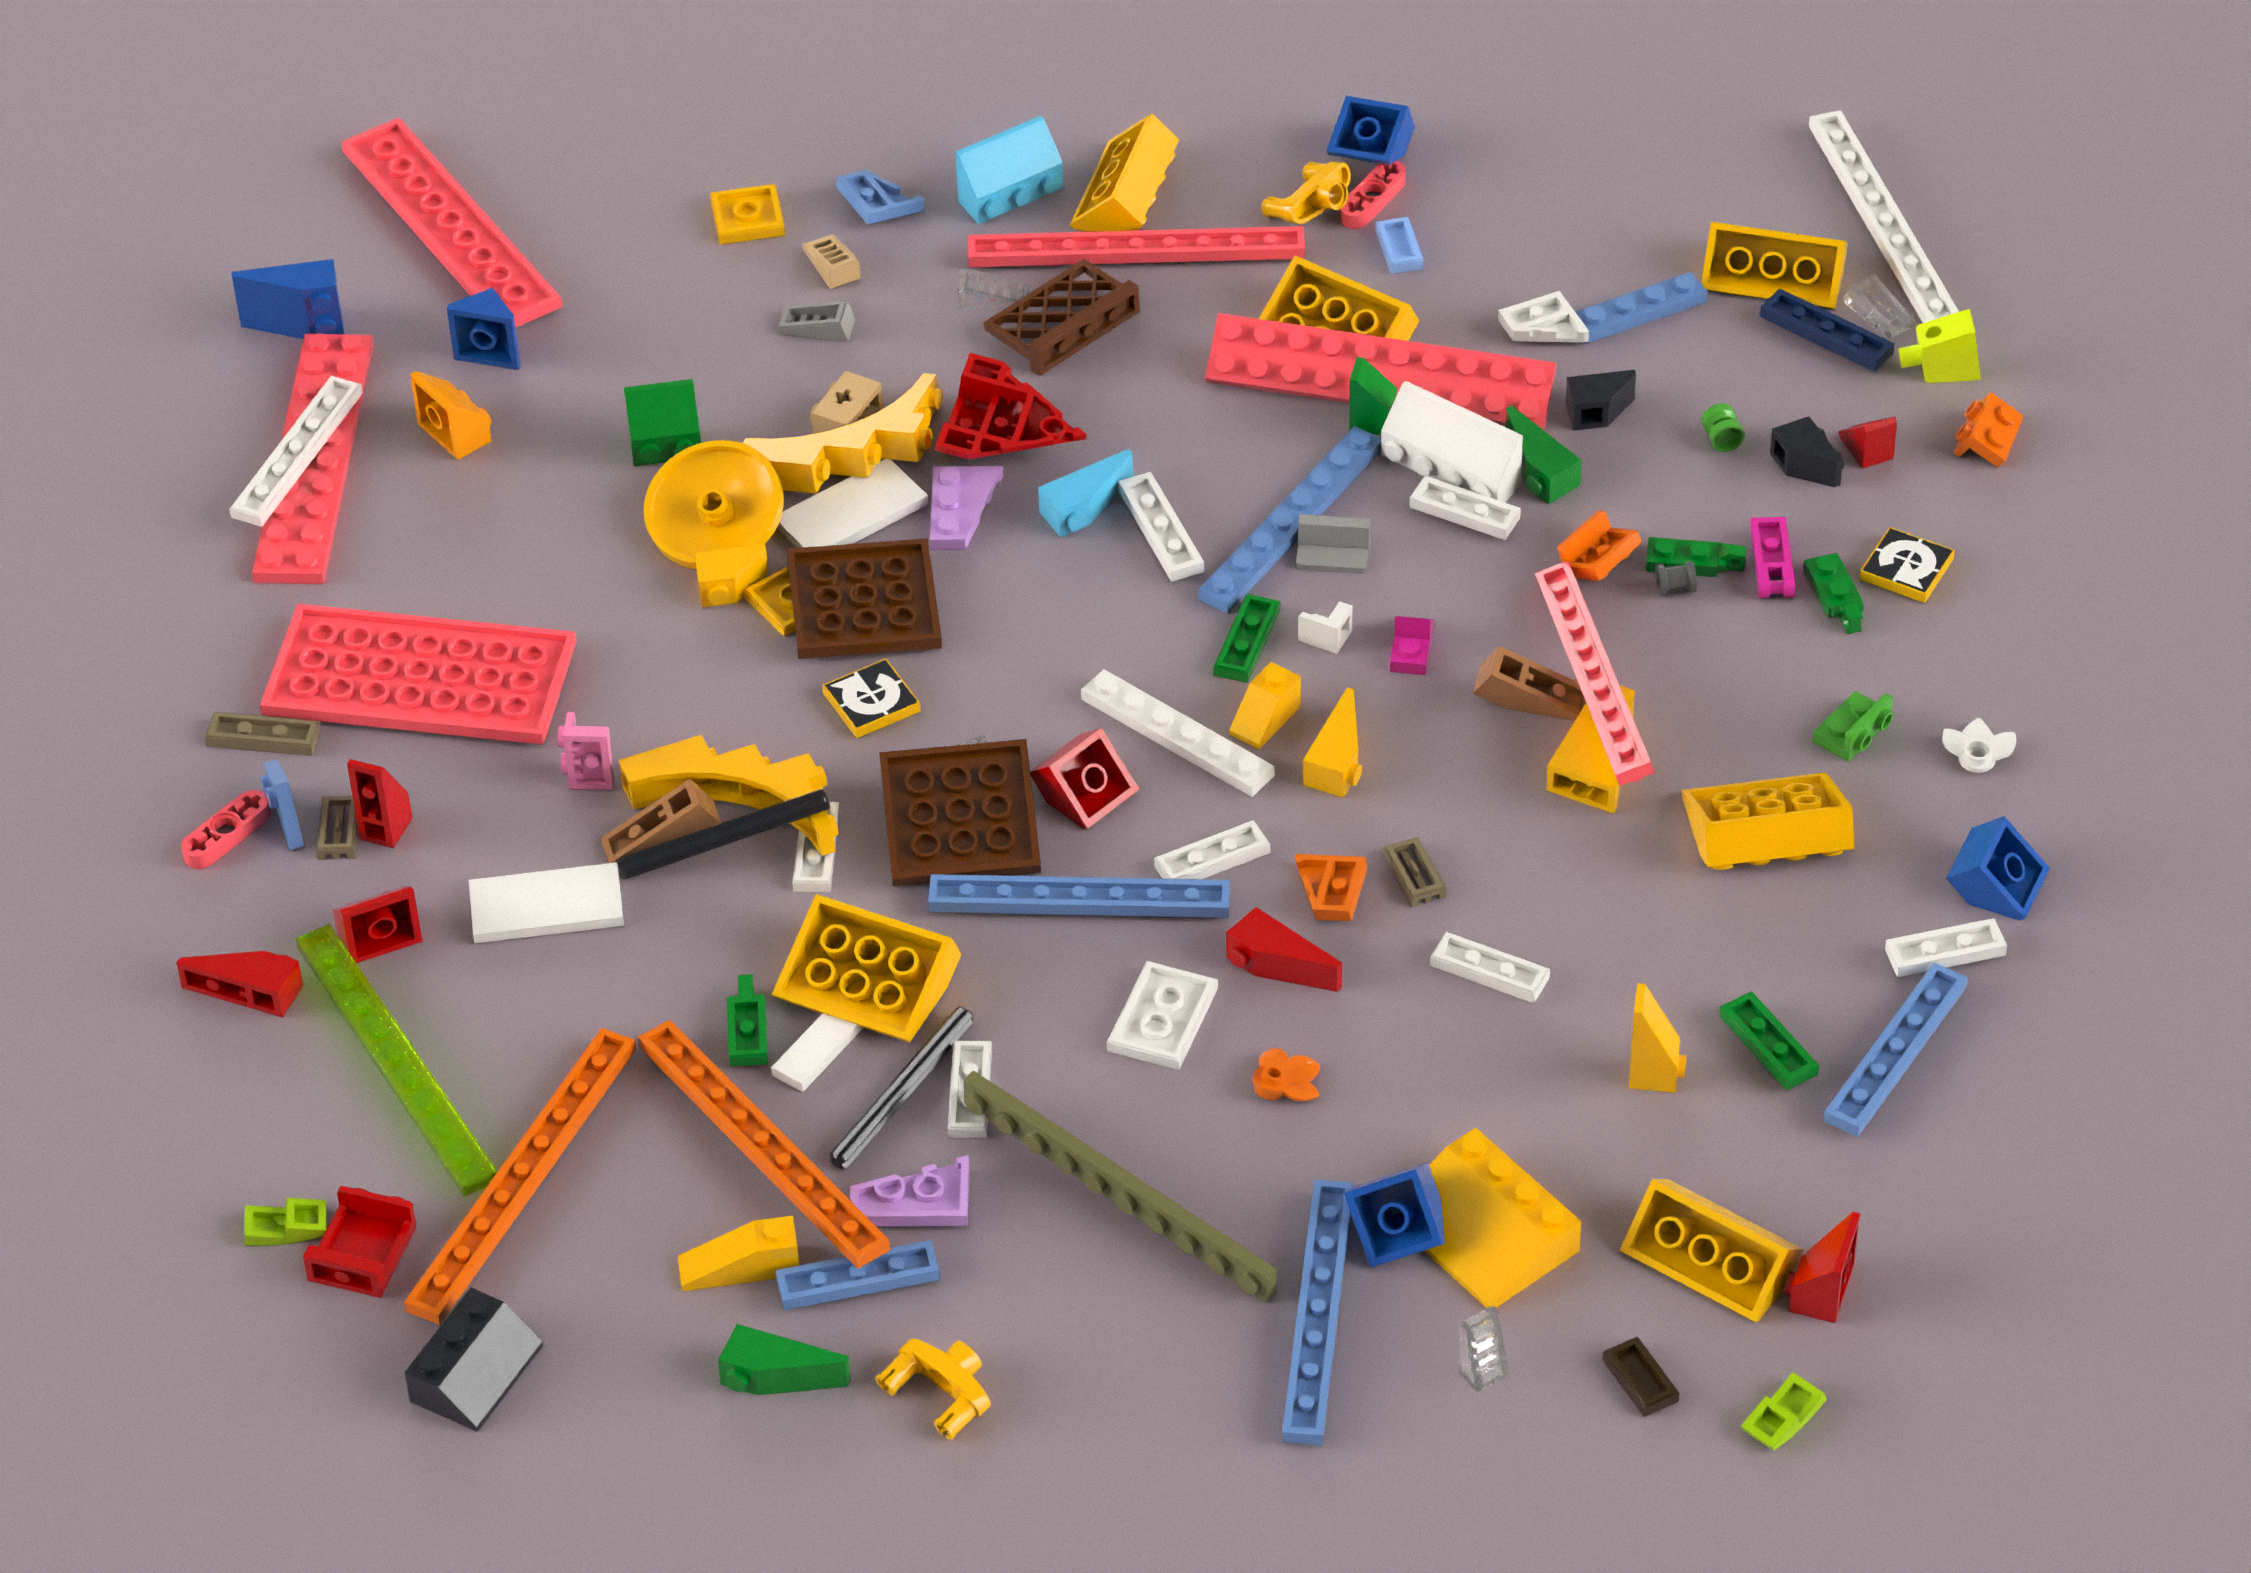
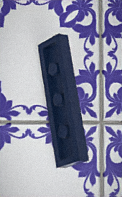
[1760,288,1895,372]

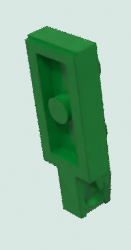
[1646,537,1746,577]
[1803,553,1864,634]
[727,974,768,1067]

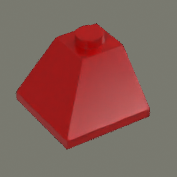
[1784,1212,1861,1323]

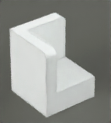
[1298,601,1352,654]

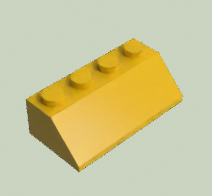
[1070,113,1179,232]
[1701,222,1848,309]
[1620,1179,1804,1322]

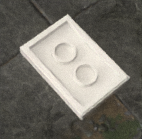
[1107,961,1218,1070]

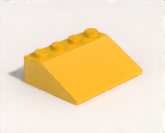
[1259,255,1420,341]
[1681,772,1855,870]
[771,894,962,1043]
[1424,1127,1581,1312]

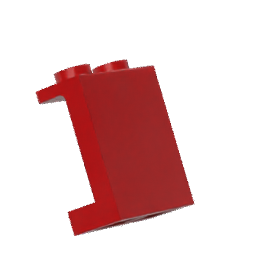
[303,1186,417,1298]

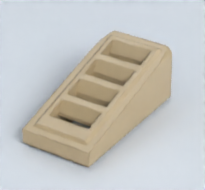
[802,234,861,289]

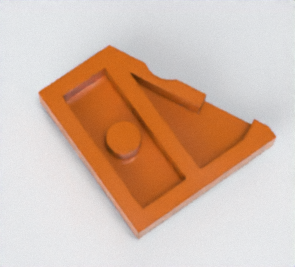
[1295,854,1368,922]

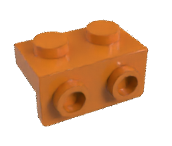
[1953,392,2024,468]
[1557,510,1642,582]

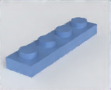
[1575,272,1708,343]
[775,1240,940,1310]

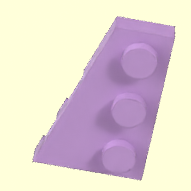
[930,466,1003,550]
[850,1155,970,1227]

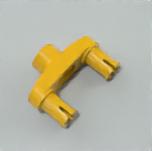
[1261,161,1350,224]
[875,1338,991,1440]

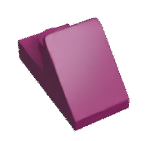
[1390,616,1434,675]

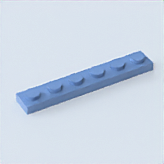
[1823,962,1968,1137]

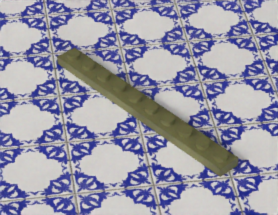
[963,1070,1277,1302]

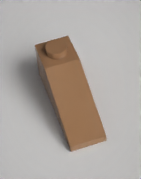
[1473,646,1586,721]
[600,779,722,864]

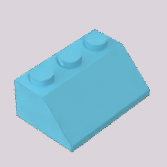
[955,116,1064,224]

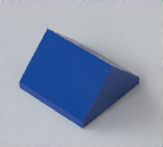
[447,287,520,370]

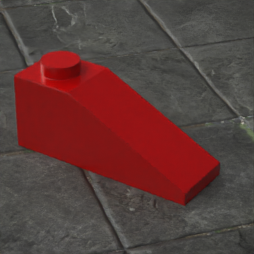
[347,759,412,849]
[1226,907,1342,992]
[176,951,303,1018]

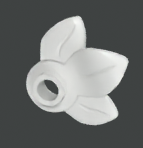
[1942,718,2016,773]

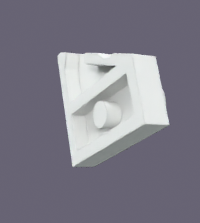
[1498,291,1589,343]

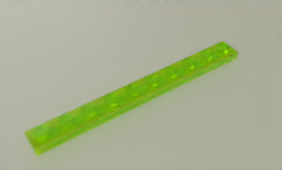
[295,923,498,1197]

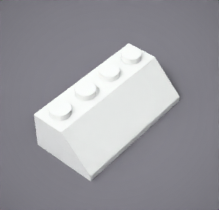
[1381,381,1523,502]

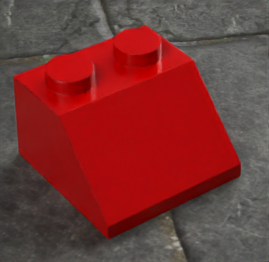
[1030,728,1140,829]
[333,886,423,965]

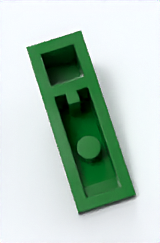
[1505,405,1582,504]
[718,1324,851,1395]

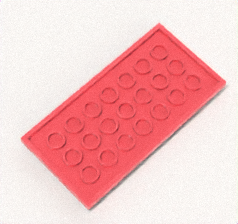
[260,604,577,745]

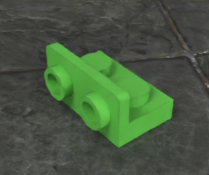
[1812,691,1894,762]

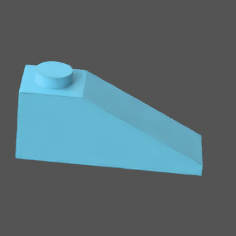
[1038,449,1133,537]

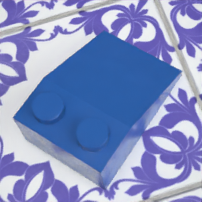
[231,259,344,339]

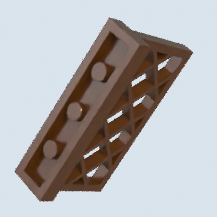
[984,259,1140,376]

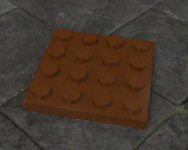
[786,538,942,659]
[879,739,1041,887]

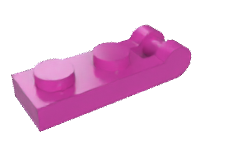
[1750,517,1795,598]

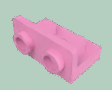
[558,712,615,790]

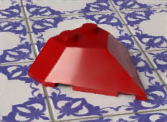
[935,353,1087,460]

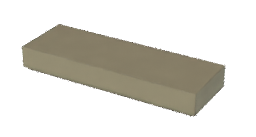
[205,712,321,756]

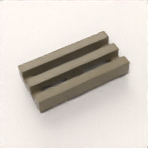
[316,796,358,860]
[1383,837,1447,907]

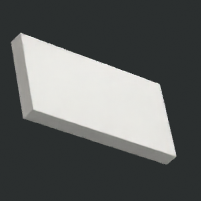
[777,458,929,548]
[469,862,624,944]

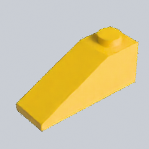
[1303,687,1362,798]
[1629,983,1687,1093]
[678,1216,799,1291]

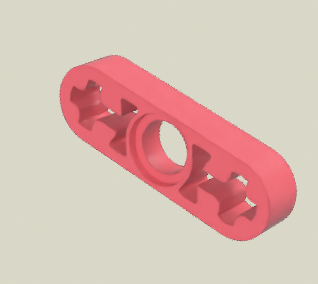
[1340,161,1406,229]
[181,790,271,869]

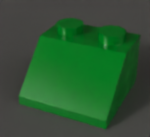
[624,379,701,466]

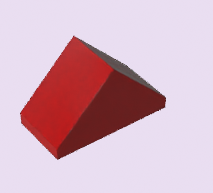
[1838,416,1897,469]

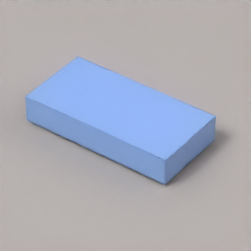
[1376,217,1424,274]

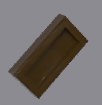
[1602,1336,1680,1417]

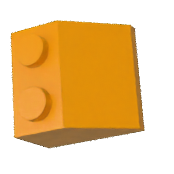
[410,371,492,460]

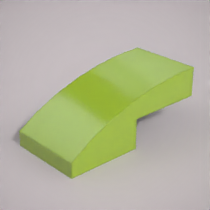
[243,1198,326,1246]
[1741,1372,1827,1451]

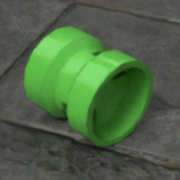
[1701,403,1745,452]

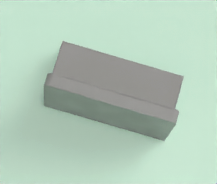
[1296,514,1370,574]

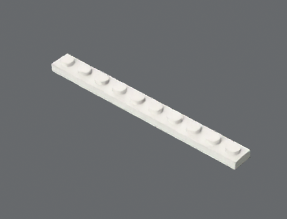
[1809,110,1959,323]

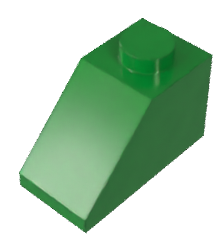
[1349,357,1397,435]

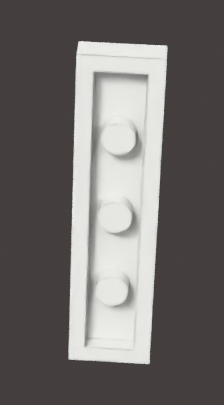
[1118,472,1204,582]

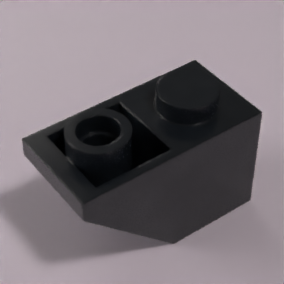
[1565,369,1636,431]
[1770,416,1845,487]

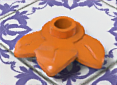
[1252,1048,1320,1101]

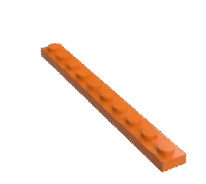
[638,1020,890,1269]
[404,1028,636,1325]

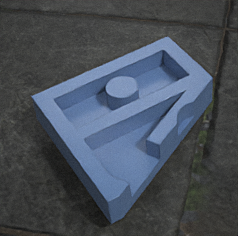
[836,170,925,224]
[260,759,304,850]

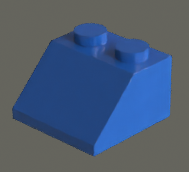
[1326,95,1415,165]
[1946,816,2050,921]
[1344,1162,1445,1268]

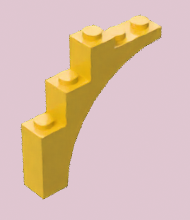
[743,373,943,494]
[618,735,838,856]

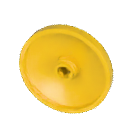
[644,440,784,569]

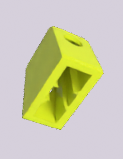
[1898,309,1981,383]

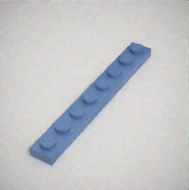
[1198,426,1381,614]
[928,874,1230,918]
[1282,1179,1353,1445]

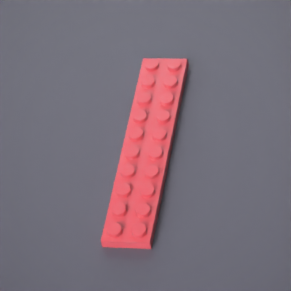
[341,118,562,328]
[1205,313,1557,431]
[252,334,374,584]

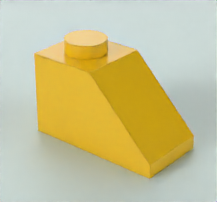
[695,544,768,608]
[1229,662,1301,750]

